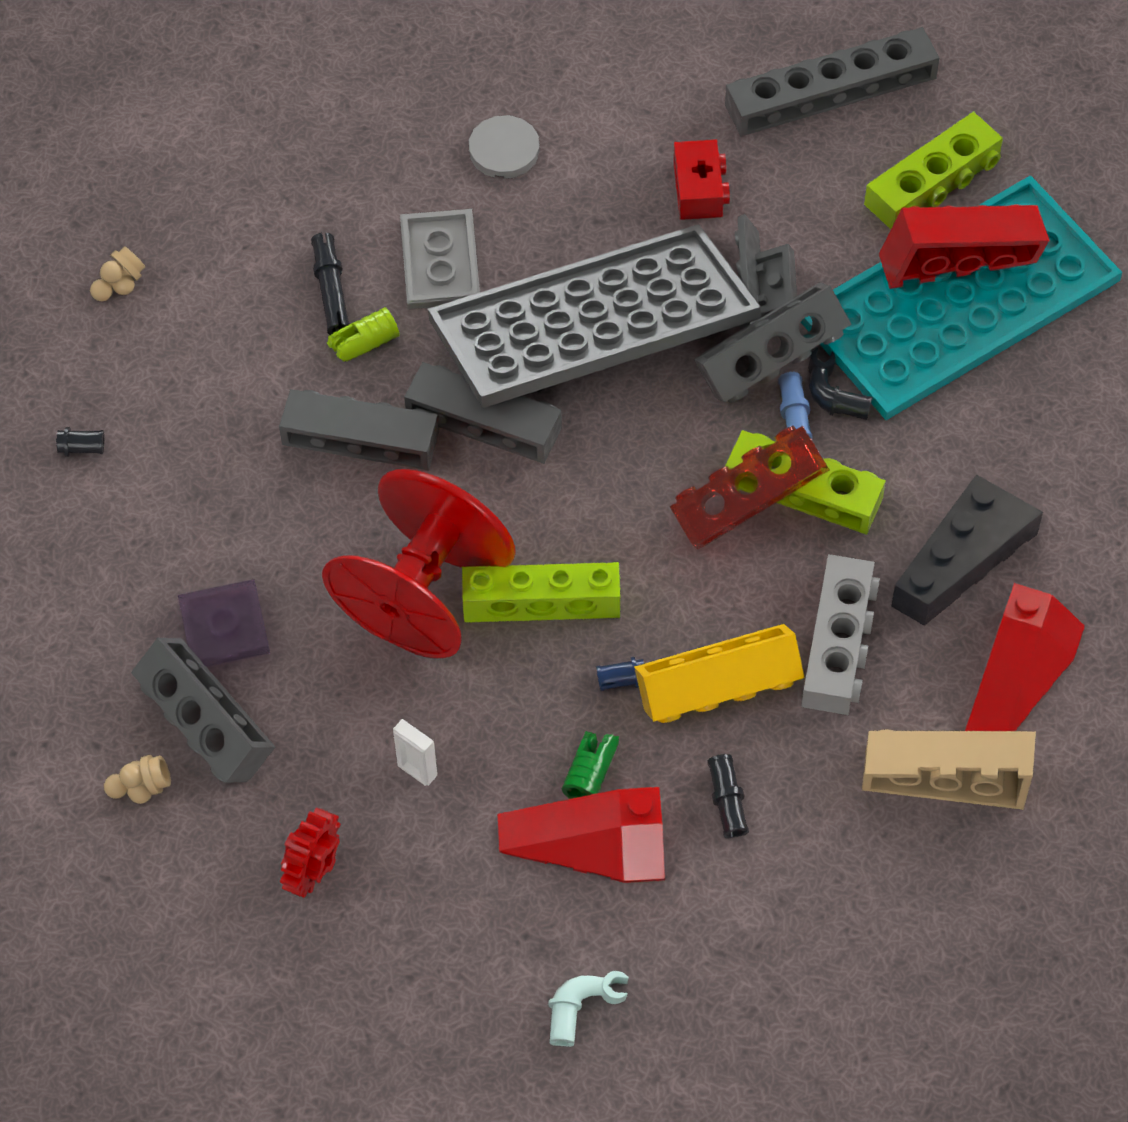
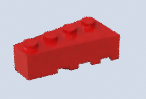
[879,204,1050,289]

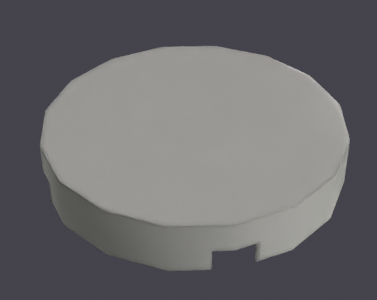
[469,115,540,178]

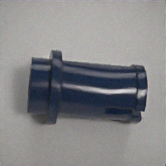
[596,657,644,691]

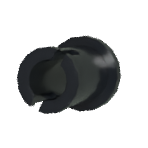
[56,427,105,457]

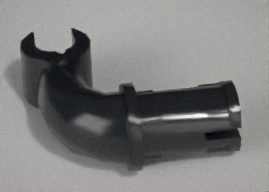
[808,348,872,420]

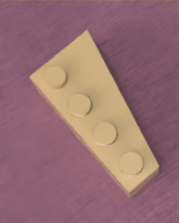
[862,729,1036,810]

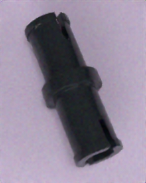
[707,754,749,838]

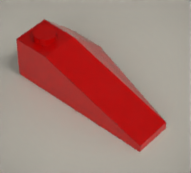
[965,583,1085,731]
[497,787,665,883]

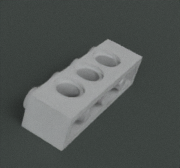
[801,554,880,715]

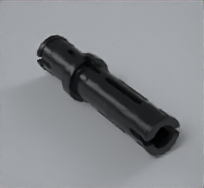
[311,233,350,335]

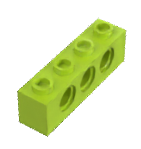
[864,111,1003,229]
[724,430,886,535]
[462,562,620,622]

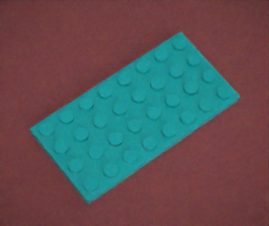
[800,175,1123,420]

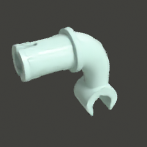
[548,971,629,1047]

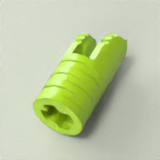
[327,307,400,362]

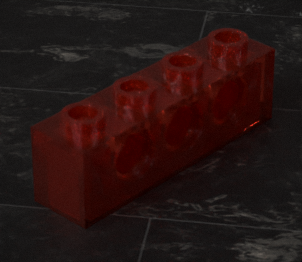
[670,426,830,550]

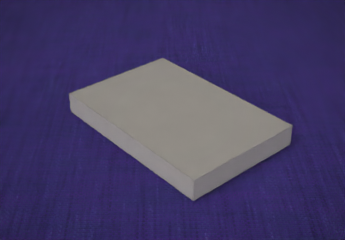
[400,209,480,309]

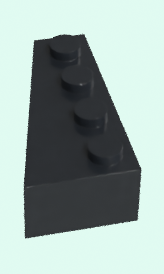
[891,475,1043,626]

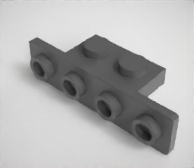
[735,214,797,331]

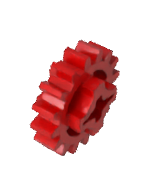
[280,807,341,898]

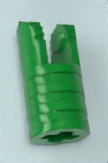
[561,731,619,799]

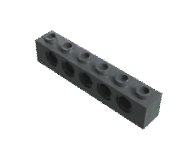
[725,27,940,137]

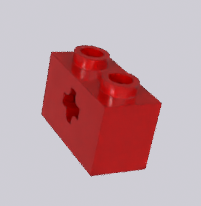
[673,139,730,220]

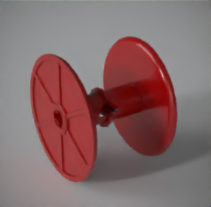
[322,469,516,658]

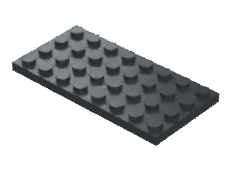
[428,224,761,408]

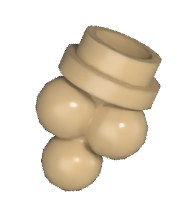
[90,246,145,302]
[104,755,171,804]

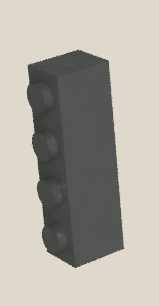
[404,362,562,464]
[279,389,439,471]

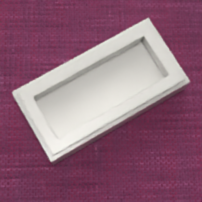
[393,719,437,786]

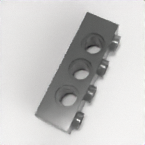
[694,282,852,403]
[131,637,276,783]

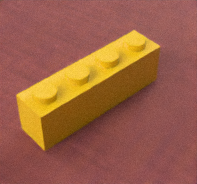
[634,624,805,723]

